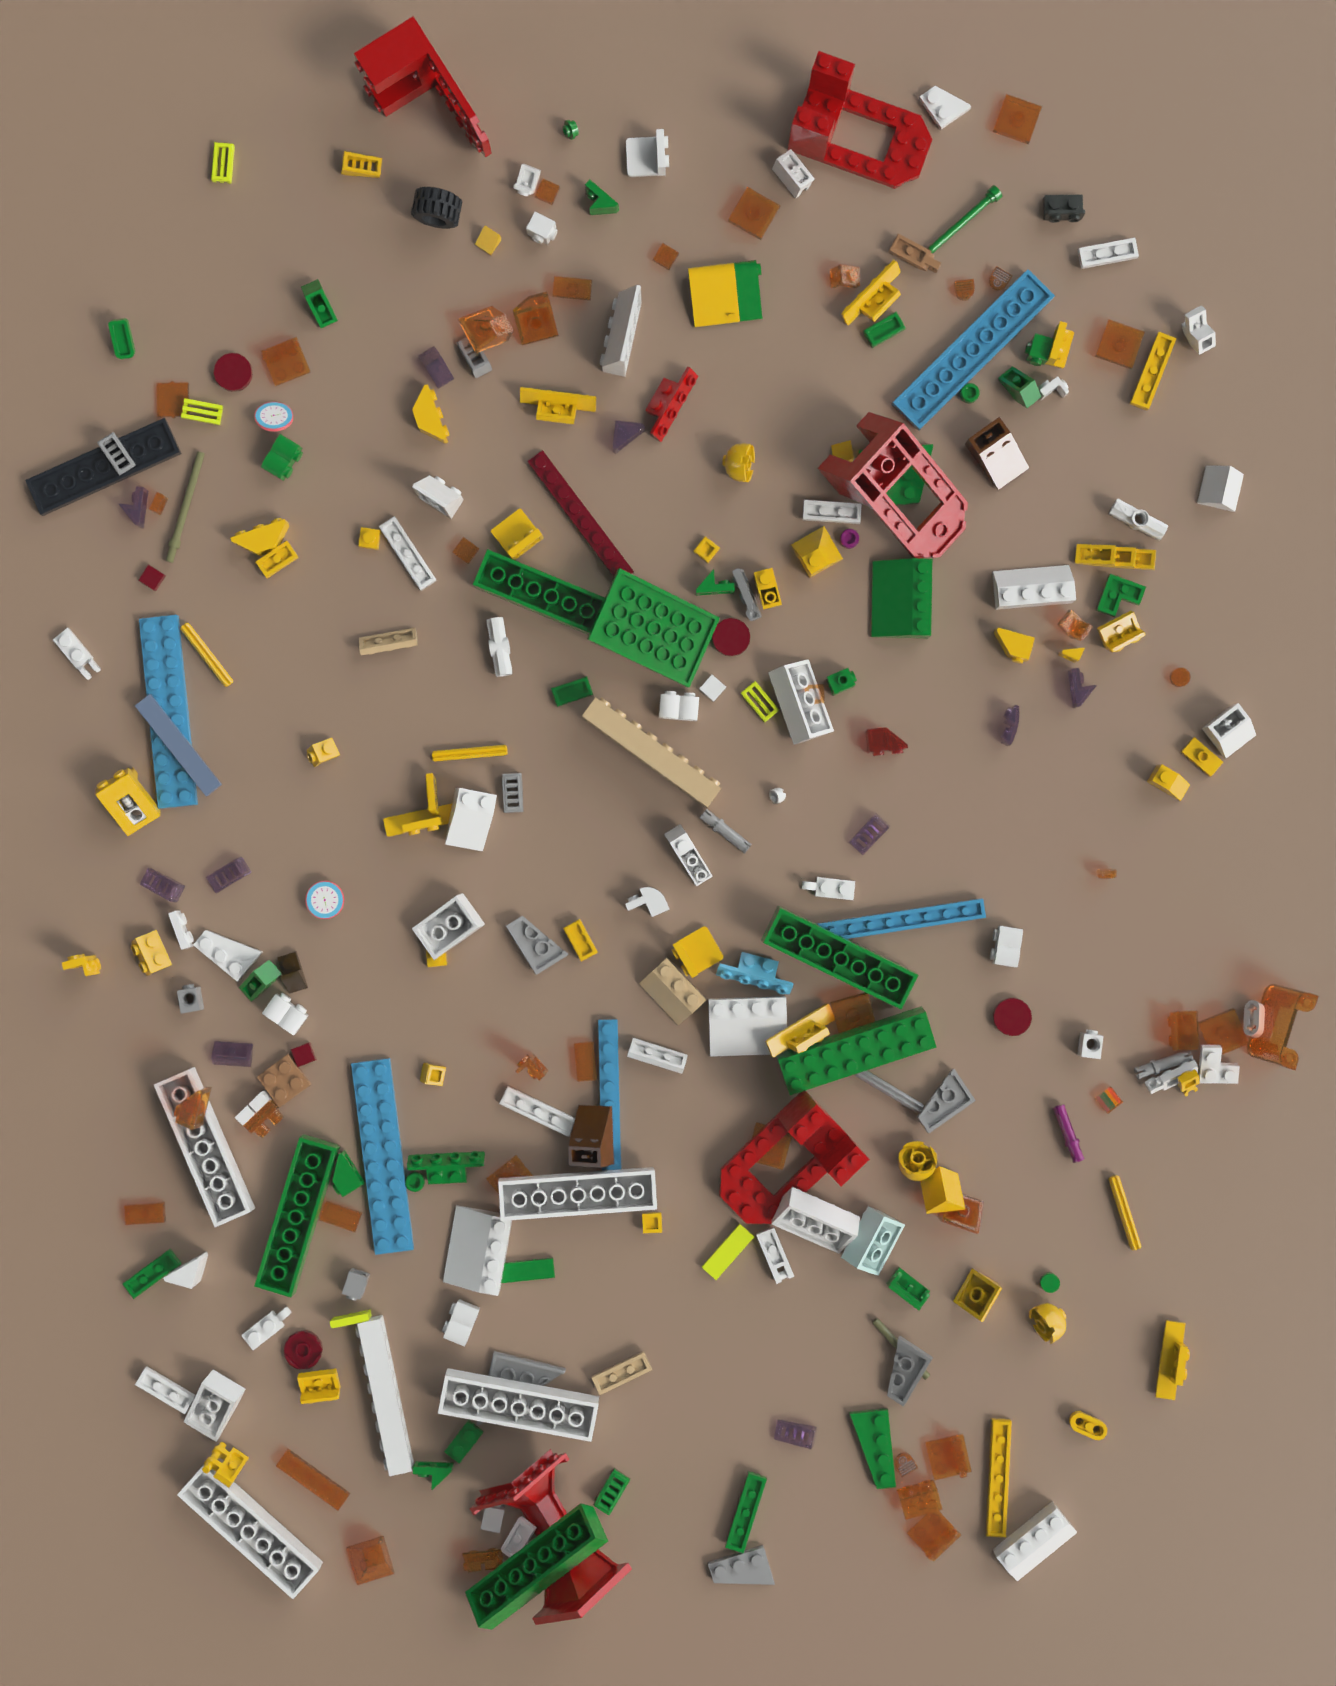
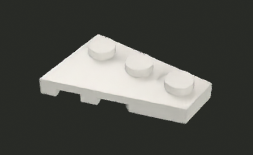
[193,930,263,981]

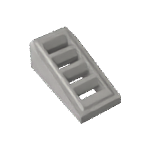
[456,334,492,378]
[97,432,136,475]
[502,773,524,813]

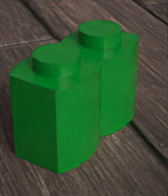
[261,434,303,481]

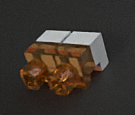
[235,1090,284,1138]

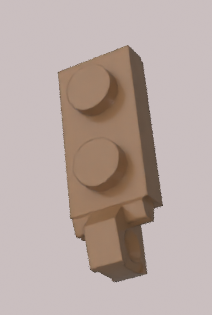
[888,234,941,273]

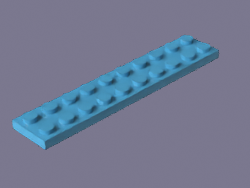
[892,269,1055,431]
[139,615,198,809]
[351,1058,414,1255]

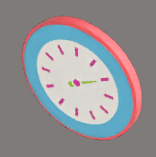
[254,402,293,431]
[306,881,344,919]

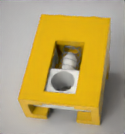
[95,768,160,836]

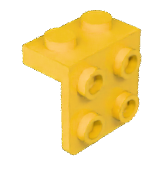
[671,926,723,978]

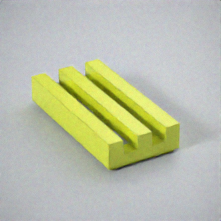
[211,142,235,184]
[181,398,223,426]
[740,681,779,723]
[330,1309,372,1328]

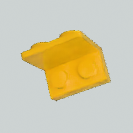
[491,508,544,560]

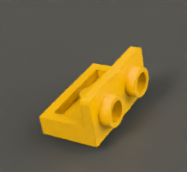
[1097,610,1145,652]
[131,930,172,976]
[61,954,101,976]
[297,1368,341,1404]

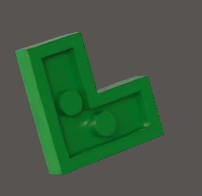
[1096,574,1146,617]

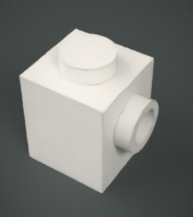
[526,212,558,245]

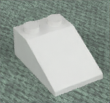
[412,475,464,519]
[445,788,497,851]
[412,893,485,960]
[184,1370,245,1442]

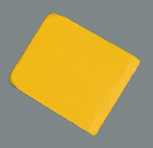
[475,226,501,255]
[831,440,854,462]
[1058,648,1085,663]
[420,1063,446,1086]

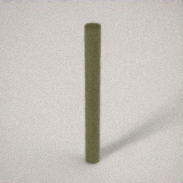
[872,1318,930,1380]

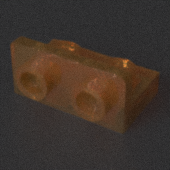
[516,1054,549,1081]

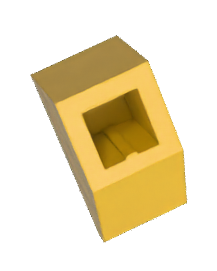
[753,568,782,610]

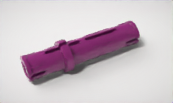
[1053,1104,1085,1163]

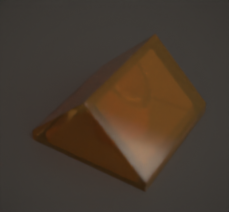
[937,1194,984,1234]

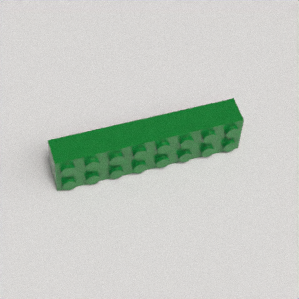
[473,549,605,635]
[761,906,919,1010]
[777,1006,937,1095]
[254,1134,340,1298]
[465,1503,608,1630]

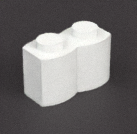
[659,691,699,721]
[990,926,1023,968]
[262,993,309,1035]
[442,1299,480,1347]

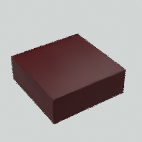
[138,564,166,591]
[291,1042,317,1067]

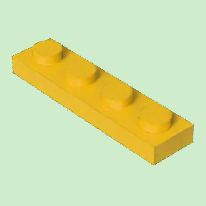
[1130,332,1177,411]

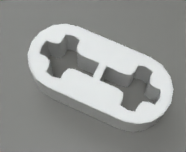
[1243,1000,1265,1038]

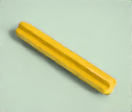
[180,623,233,687]
[432,745,508,761]
[1108,1175,1141,1250]

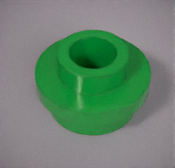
[562,120,579,140]

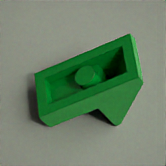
[585,179,619,215]
[696,569,735,596]
[413,1461,454,1490]

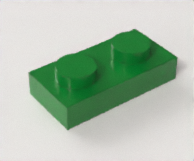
[444,1419,484,1464]

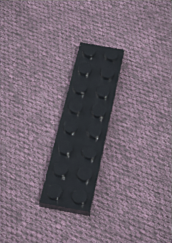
[25,418,182,516]

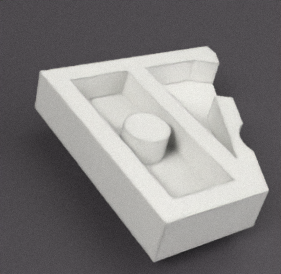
[919,86,971,130]

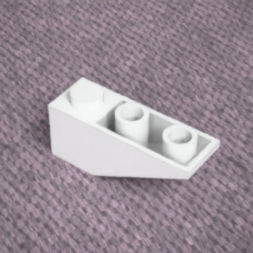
[664,824,713,886]

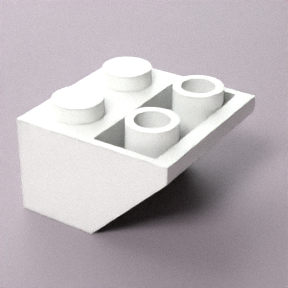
[1202,703,1256,759]

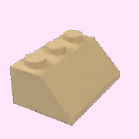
[639,957,706,1025]

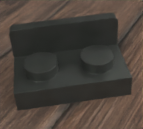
[1043,195,1085,223]

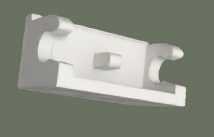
[772,149,814,199]

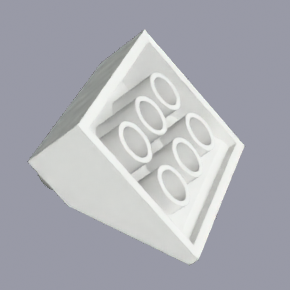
[600,285,642,377]
[708,996,787,1057]
[443,1205,512,1296]

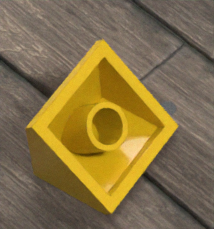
[920,1166,965,1214]
[953,1268,1002,1322]

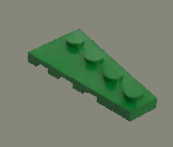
[849,1408,896,1489]

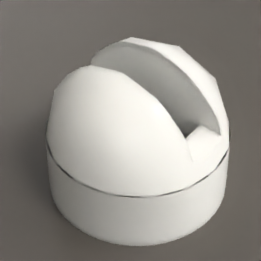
[769,788,786,804]

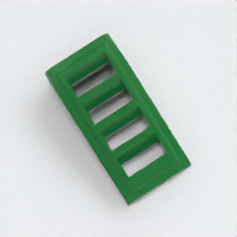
[593,1468,630,1515]

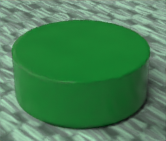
[960,383,980,404]
[405,1172,425,1192]
[1040,1272,1060,1293]

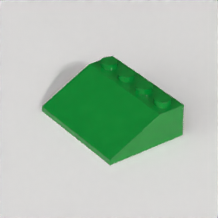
[871,558,933,639]

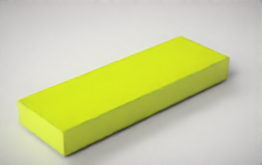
[702,1223,754,1280]

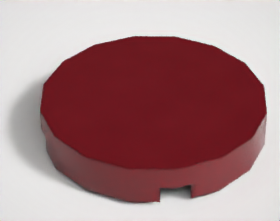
[214,353,253,392]
[712,618,750,656]
[993,998,1032,1036]
[284,1330,323,1370]

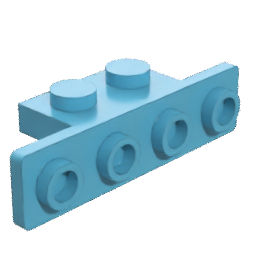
[716,952,793,994]

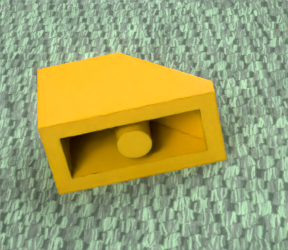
[994,627,1035,664]
[1147,764,1190,801]

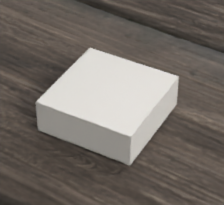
[699,675,726,702]

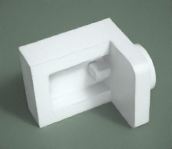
[513,164,541,196]
[1039,377,1069,401]

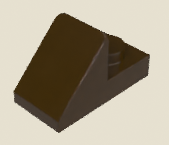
[277,951,308,994]

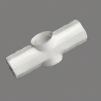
[1109,499,1168,541]
[487,617,512,677]

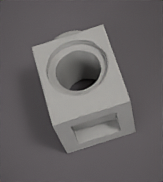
[177,984,204,1014]
[342,1268,370,1301]
[481,1504,506,1533]

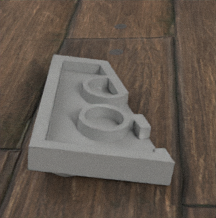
[506,916,569,975]
[917,1068,976,1133]
[887,1336,933,1407]
[708,1545,775,1585]

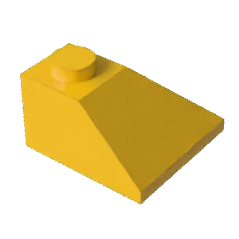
[791,526,843,578]

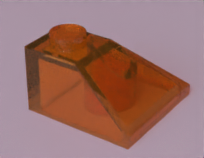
[513,291,559,345]
[458,306,514,353]
[174,1086,212,1130]
[346,1536,395,1585]

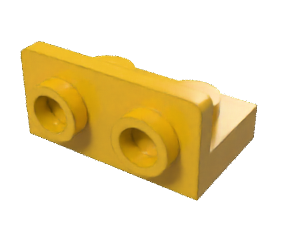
[1045,321,1074,369]

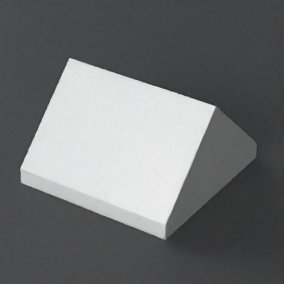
[1197,466,1244,512]
[163,1251,208,1289]

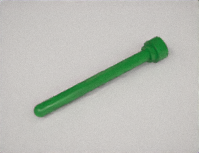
[928,185,1003,253]

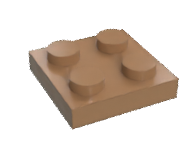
[257,1054,312,1108]

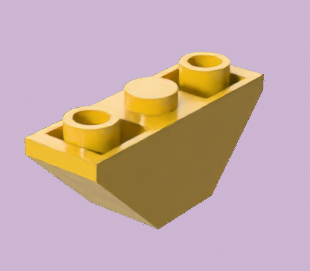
[412,384,450,444]
[230,518,289,556]

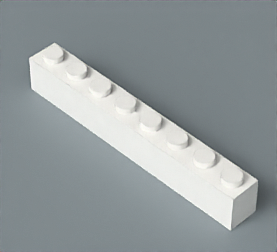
[356,1315,414,1476]

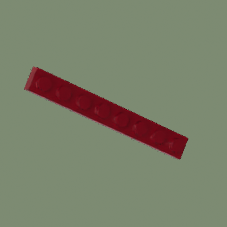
[527,450,634,577]

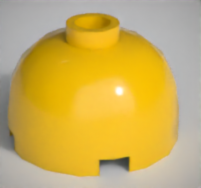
[722,443,755,482]
[898,1141,937,1181]
[1029,1303,1066,1344]

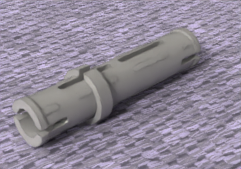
[700,809,752,854]
[1134,1049,1193,1079]

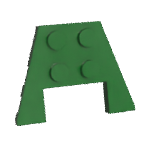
[858,444,933,506]

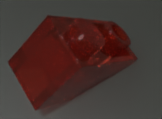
[865,727,908,756]

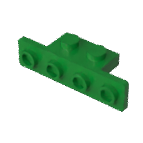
[407,1151,485,1185]

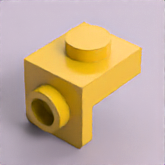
[306,738,340,767]

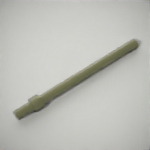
[165,451,205,563]

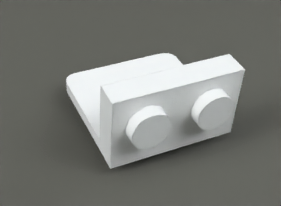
[626,129,669,177]

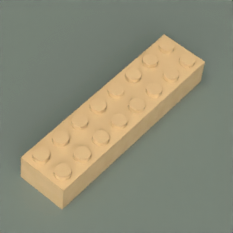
[582,697,721,808]

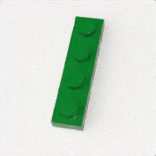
[725,1471,767,1553]

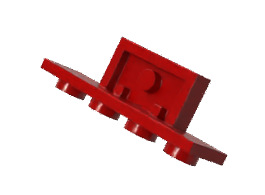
[645,366,699,442]

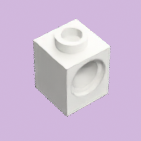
[1077,1029,1103,1059]

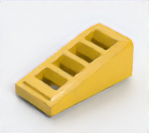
[341,151,382,178]

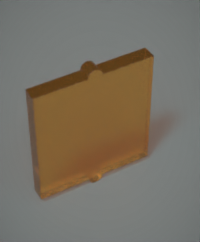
[157,381,190,419]

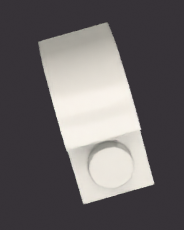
[1182,305,1216,355]
[625,887,669,917]

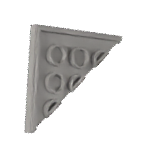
[476,1351,566,1425]

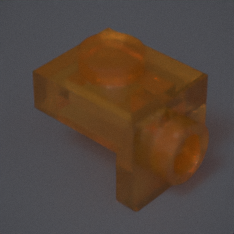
[829,264,860,288]
[1057,610,1093,641]

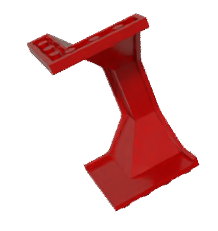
[469,1449,632,1625]

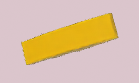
[1075,544,1156,570]

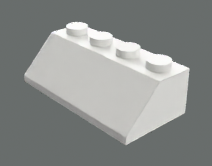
[992,565,1076,610]
[768,659,834,745]
[771,1187,860,1254]
[993,1501,1077,1581]

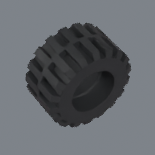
[411,187,463,229]

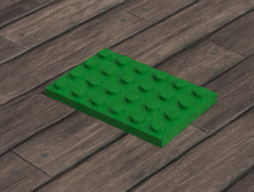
[587,568,720,688]

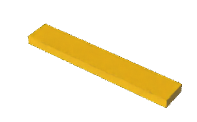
[986,1418,1012,1538]

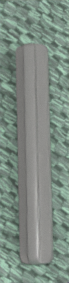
[855,1071,924,1113]

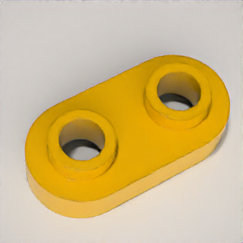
[1069,1411,1107,1440]

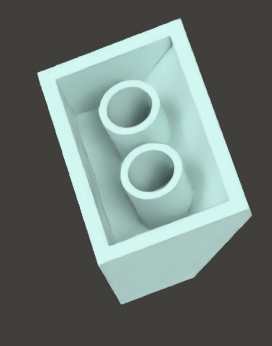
[841,1206,905,1276]

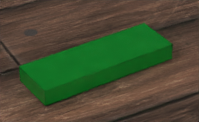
[122,1248,182,1299]
[501,1257,555,1283]

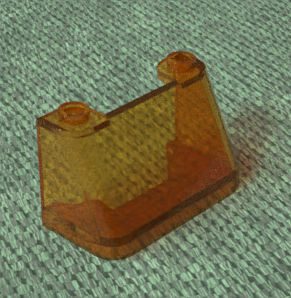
[1247,984,1319,1070]

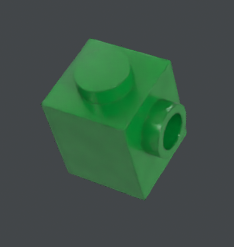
[1024,333,1054,366]
[826,668,857,696]

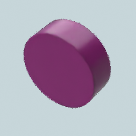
[840,529,859,549]

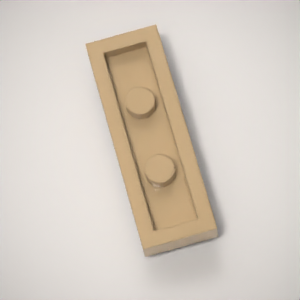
[359,628,418,655]
[592,1351,652,1395]

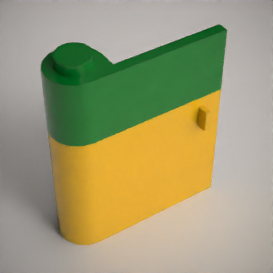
[688,260,763,327]

